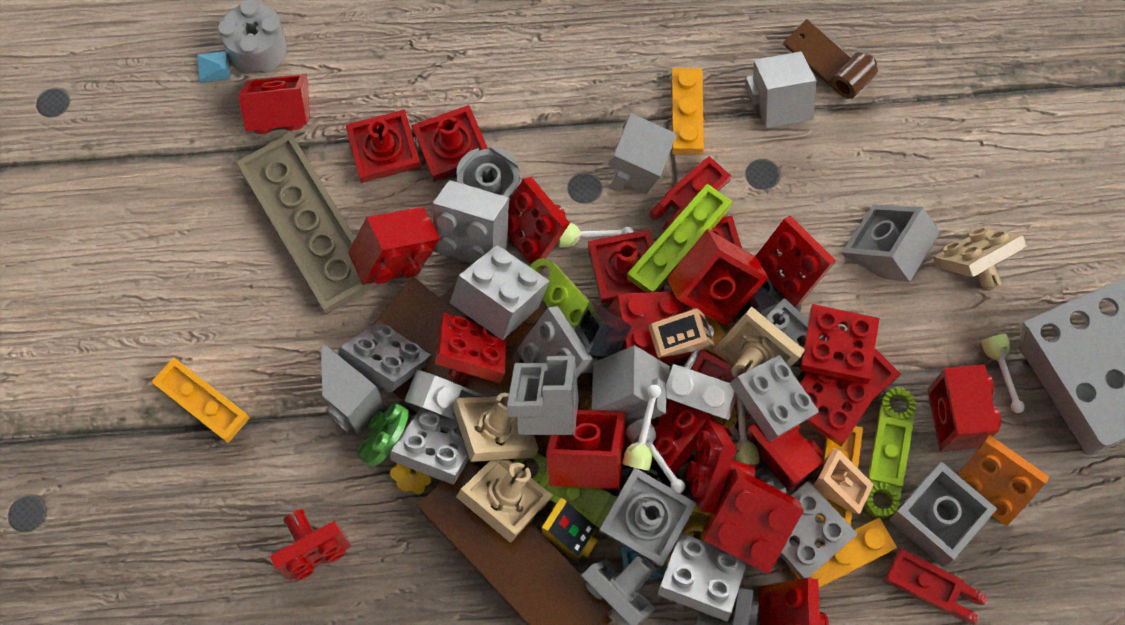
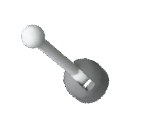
[625,418,685,493]

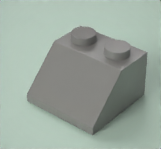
[842,204,940,282]
[321,345,385,436]

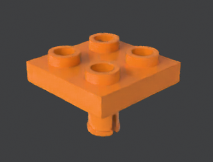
[957,435,1049,526]

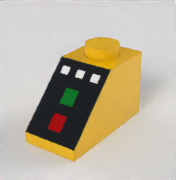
[542,498,598,563]

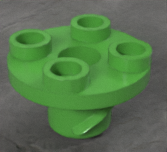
[356,403,408,467]

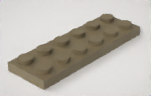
[236,133,379,314]

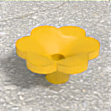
[390,463,432,494]

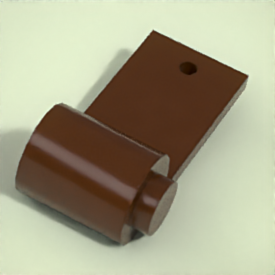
[782,19,878,99]

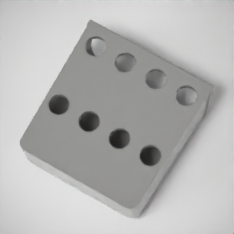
[1019,277,1125,455]

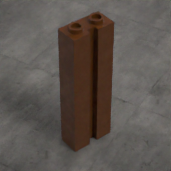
[417,459,613,625]

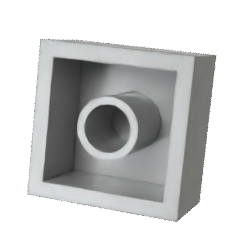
[433,180,509,264]
[450,245,549,340]
[889,462,997,567]

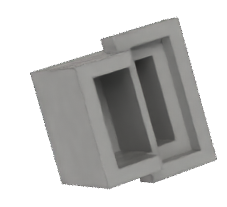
[745,51,816,128]
[608,113,677,194]
[592,345,670,428]
[507,356,579,435]

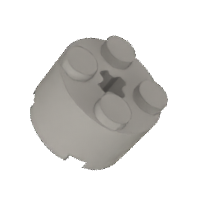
[219,0,287,73]
[456,147,520,200]

